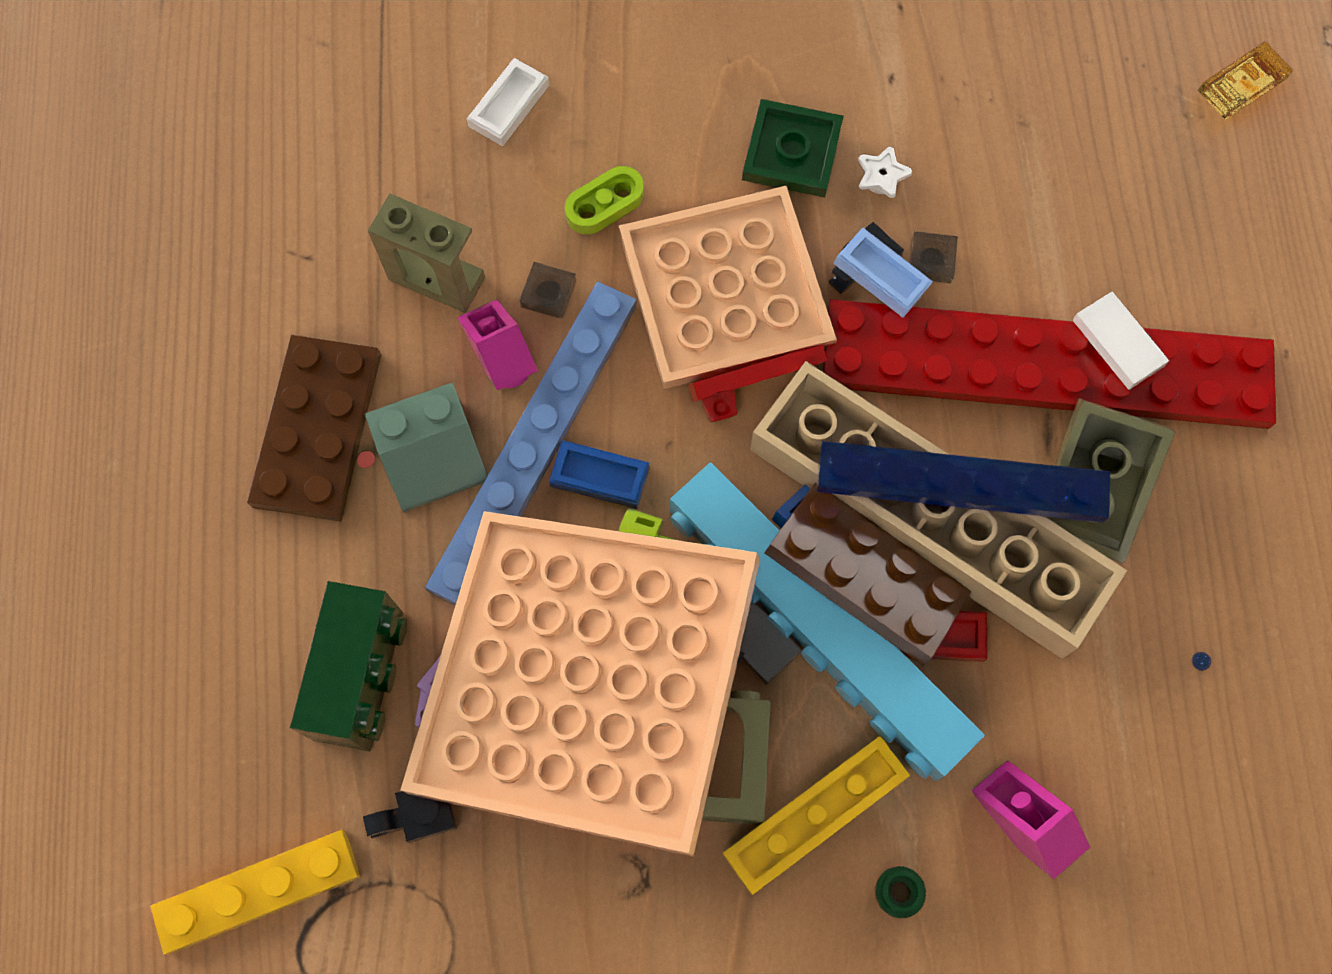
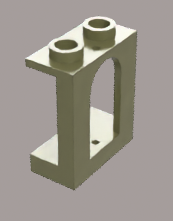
[368,193,485,313]
[702,690,771,825]

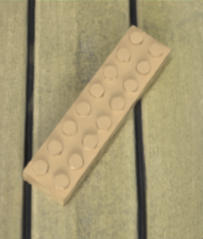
[750,361,1128,659]

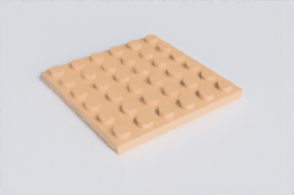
[401,511,760,857]

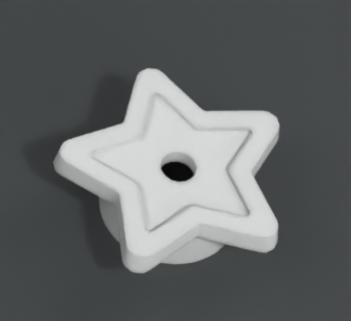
[858,147,912,198]

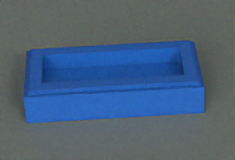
[549,440,650,509]

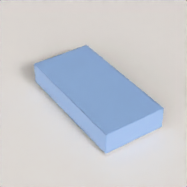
[833,228,933,318]

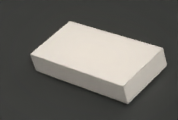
[467,58,550,147]
[1073,291,1169,390]

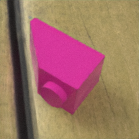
[458,299,538,391]
[972,760,1091,880]

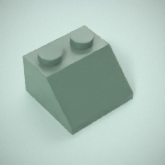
[365,382,488,512]

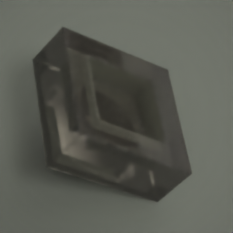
[909,231,958,284]
[519,262,576,319]

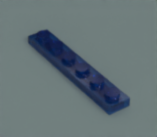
[816,441,1110,523]

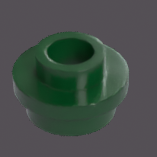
[875,866,926,918]

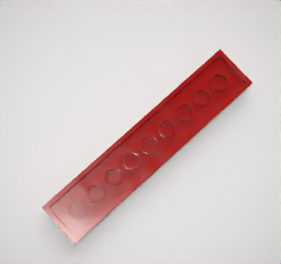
[823,299,1276,429]

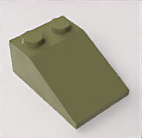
[1039,398,1175,563]

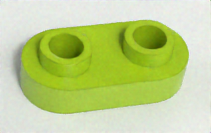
[565,166,644,235]

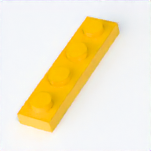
[722,736,910,896]
[150,829,361,955]

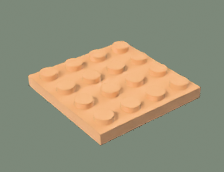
[619,186,837,389]

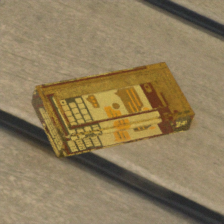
[1198,41,1293,120]

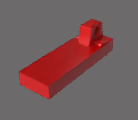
[687,344,828,422]

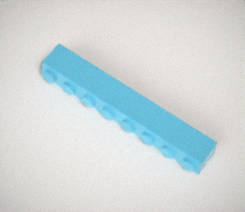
[670,462,985,782]

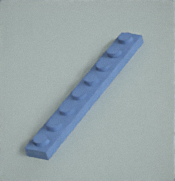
[425,281,637,606]

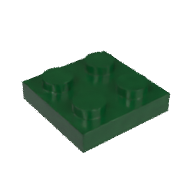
[742,99,844,198]

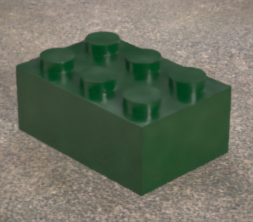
[290,581,407,751]

